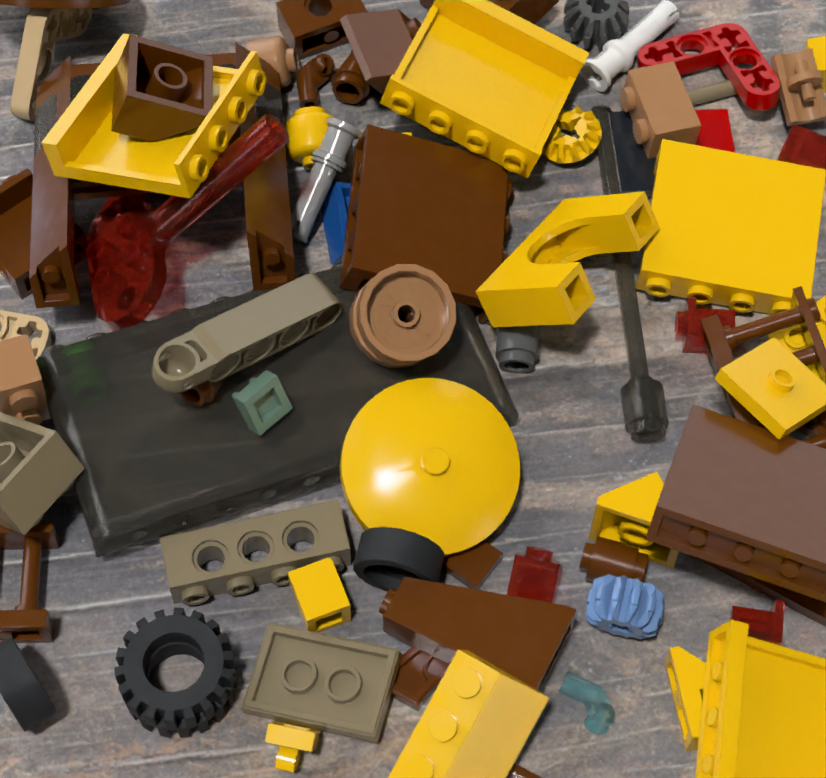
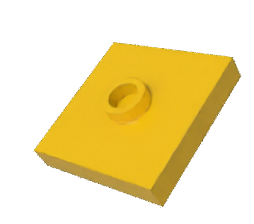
[715,337,826,440]

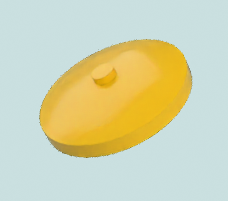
[340,378,520,557]

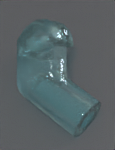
[559,671,616,735]

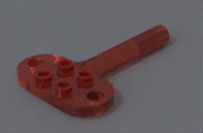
[86,114,290,330]

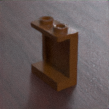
[0,169,91,300]

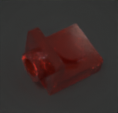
[675,296,735,355]
[506,546,560,603]

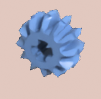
[586,574,665,640]

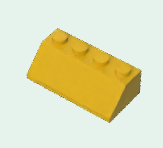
[388,649,550,778]

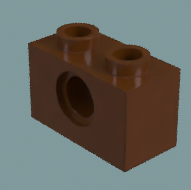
[276,0,368,60]

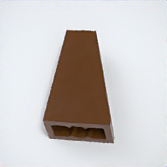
[379,577,576,691]

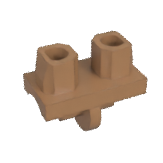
[771,48,826,127]

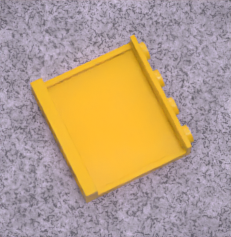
[380,0,589,178]
[41,34,266,199]
[635,139,826,315]
[695,619,826,778]

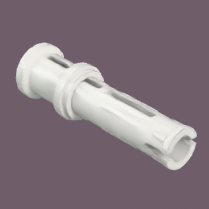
[581,0,680,92]

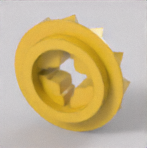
[542,105,602,164]

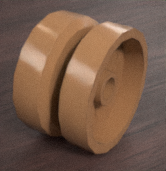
[349,264,456,368]

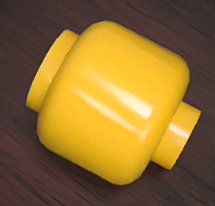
[285,106,335,170]

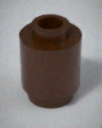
[579,536,649,582]

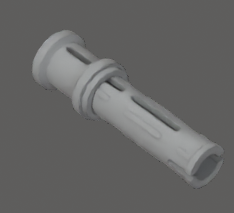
[291,117,362,244]

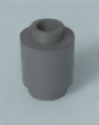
[495,325,540,373]

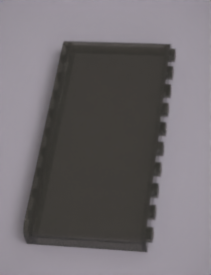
[36,262,518,558]

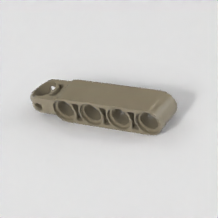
[151,273,344,393]

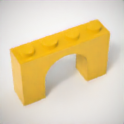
[475,191,660,327]

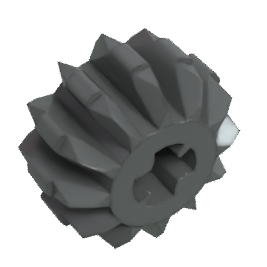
[563,0,630,50]

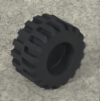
[114,608,238,738]

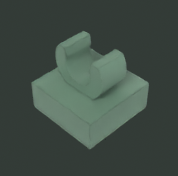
[232,370,293,435]

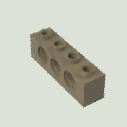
[160,499,351,605]

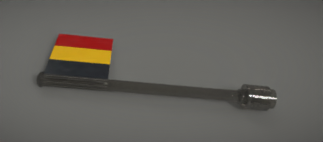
[590,105,735,443]

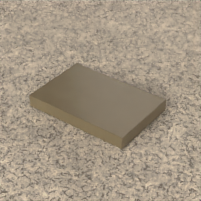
[241,622,402,743]

